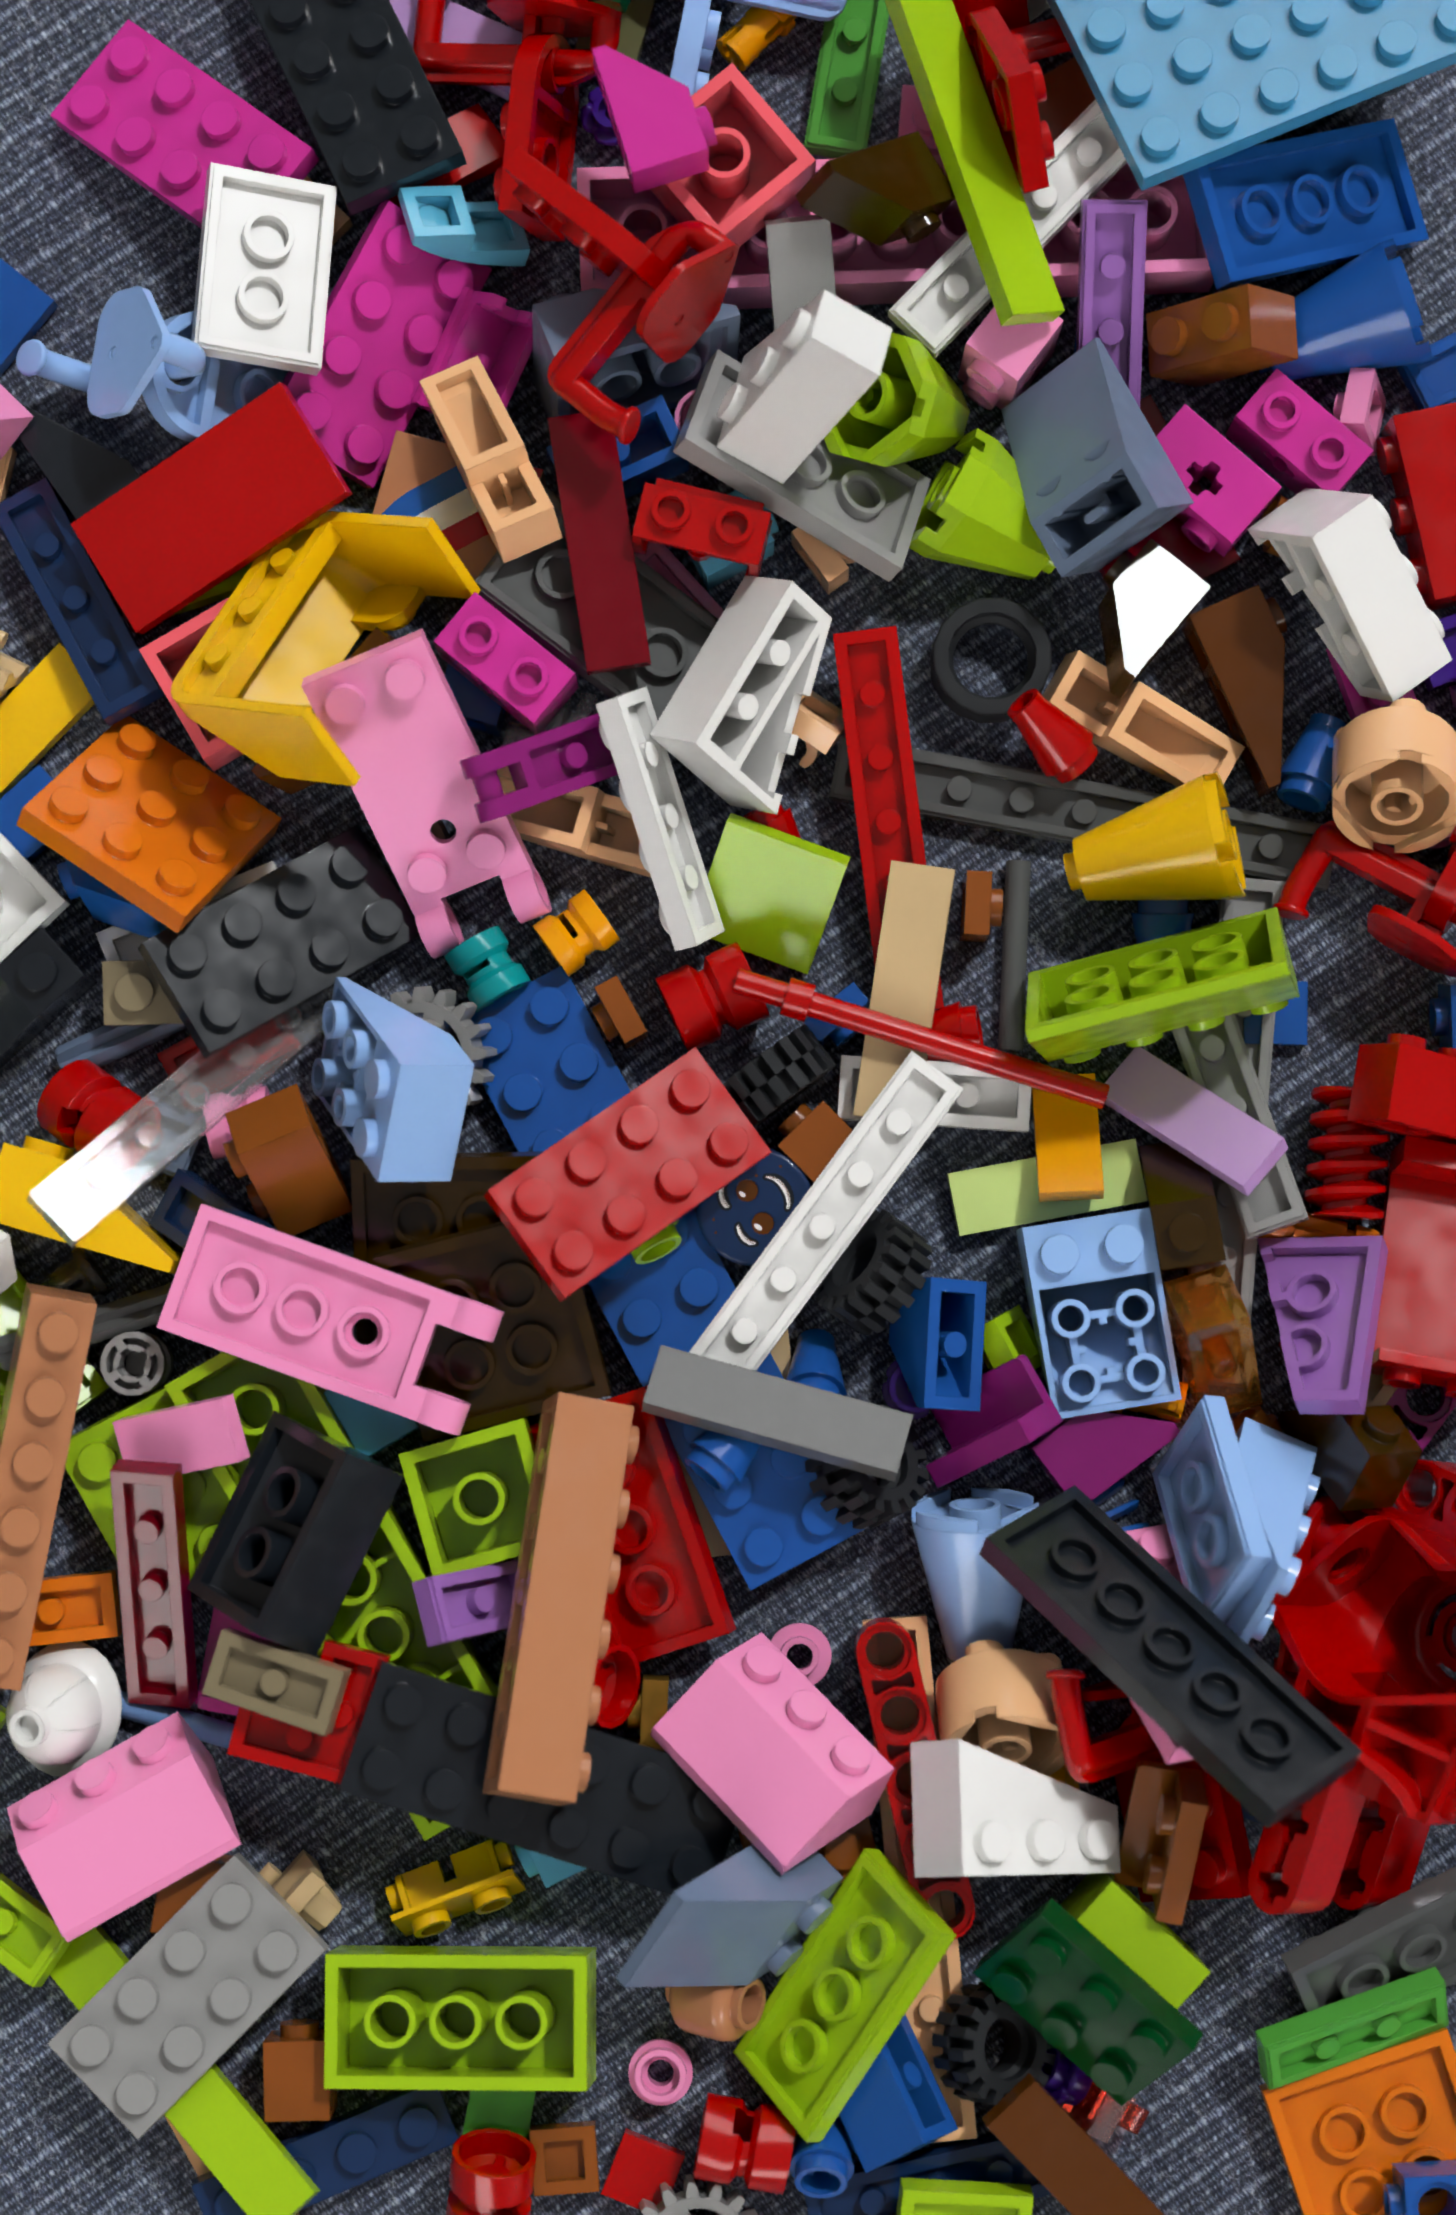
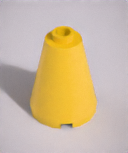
[1063,771,1246,901]

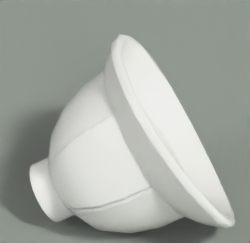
[6,1641,122,1777]

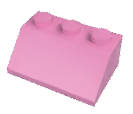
[650,1632,895,1875]
[7,1711,241,1942]

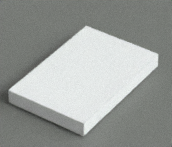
[191,162,337,376]

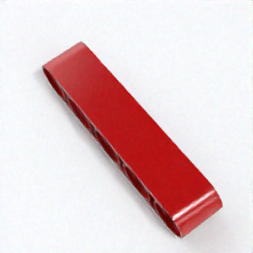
[854,1617,975,1940]

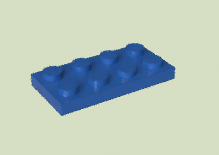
[1183,118,1429,290]

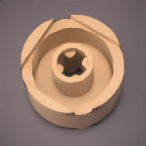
[1331,698,1456,853]
[935,1640,1065,1776]

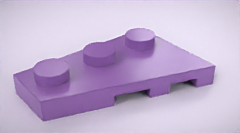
[1257,1235,1388,1414]

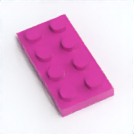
[50,19,320,229]
[282,200,492,488]

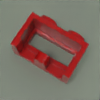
[632,478,773,577]

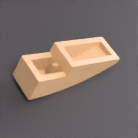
[419,355,563,564]
[1042,650,1245,787]
[497,766,651,878]

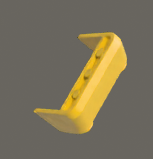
[171,511,481,787]

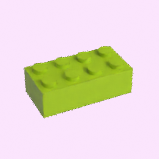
[324,1945,596,2091]

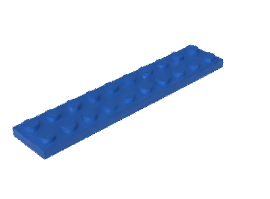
[471,966,865,1591]

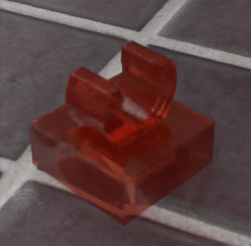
[1063,2080,1150,2144]

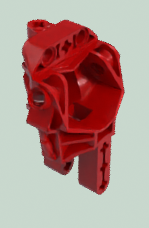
[1248,1459,1456,1915]

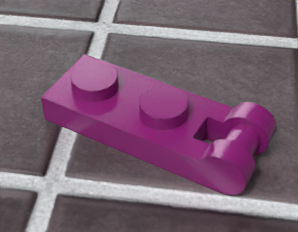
[459,713,618,823]

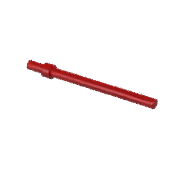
[732,968,1110,1109]

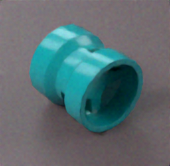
[445,926,531,1013]

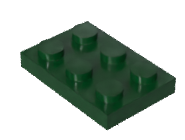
[972,1898,1204,2106]

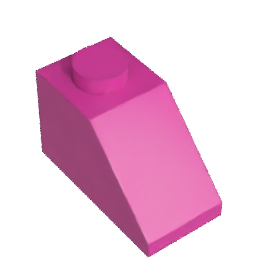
[592,45,717,194]

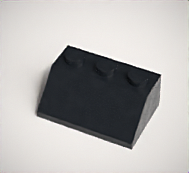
[187,1411,404,1656]

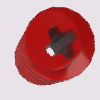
[1303,1086,1390,1220]

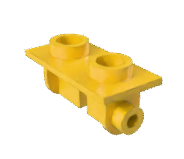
[385,1839,526,1938]

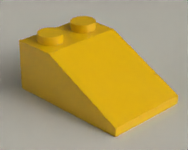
[0,1135,182,1274]

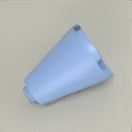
[910,1487,1039,1661]

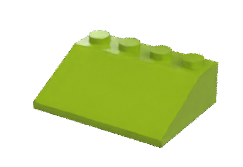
[1025,907,1300,1064]

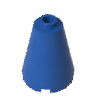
[1259,238,1432,380]

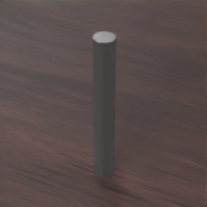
[998,860,1031,1052]

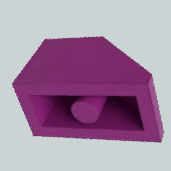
[1027,1412,1180,1500]

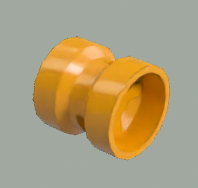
[532,889,620,977]

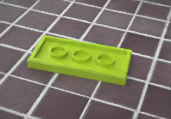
[733,1848,957,2142]

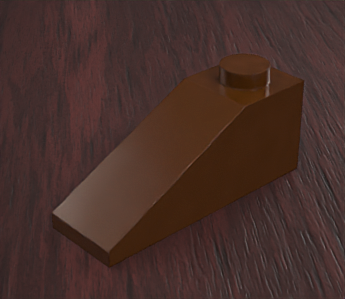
[1181,584,1287,798]

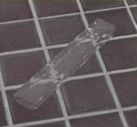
[27,987,334,1248]

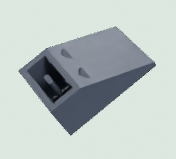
[1001,338,1194,578]

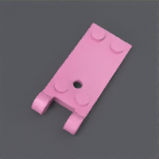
[302,629,552,959]
[156,1204,504,1436]

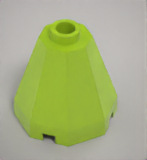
[824,333,970,467]
[909,428,1056,580]

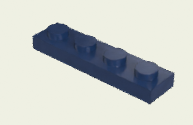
[0,477,165,726]
[191,2090,459,2215]
[804,2133,1052,2215]

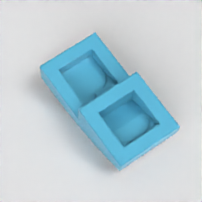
[397,185,530,266]

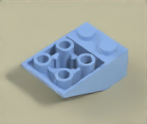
[311,977,475,1182]
[1016,1207,1182,1419]
[1226,1417,1321,1644]

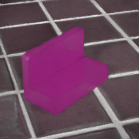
[926,1354,1063,1488]

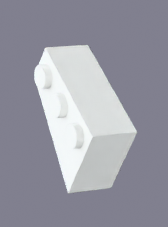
[716,290,892,484]
[1247,488,1452,702]
[650,575,832,815]
[910,1739,1120,1878]

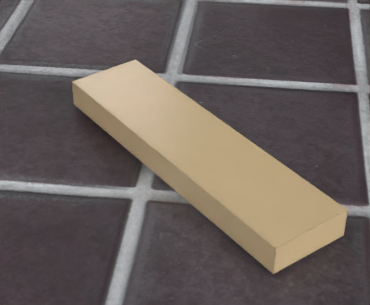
[853,860,956,1117]

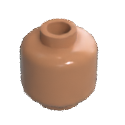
[665,1978,766,2042]

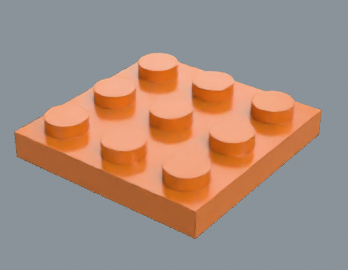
[16,716,282,934]
[1259,2027,1456,2215]

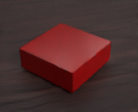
[601,2128,685,2210]

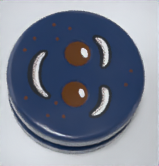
[696,1148,813,1266]

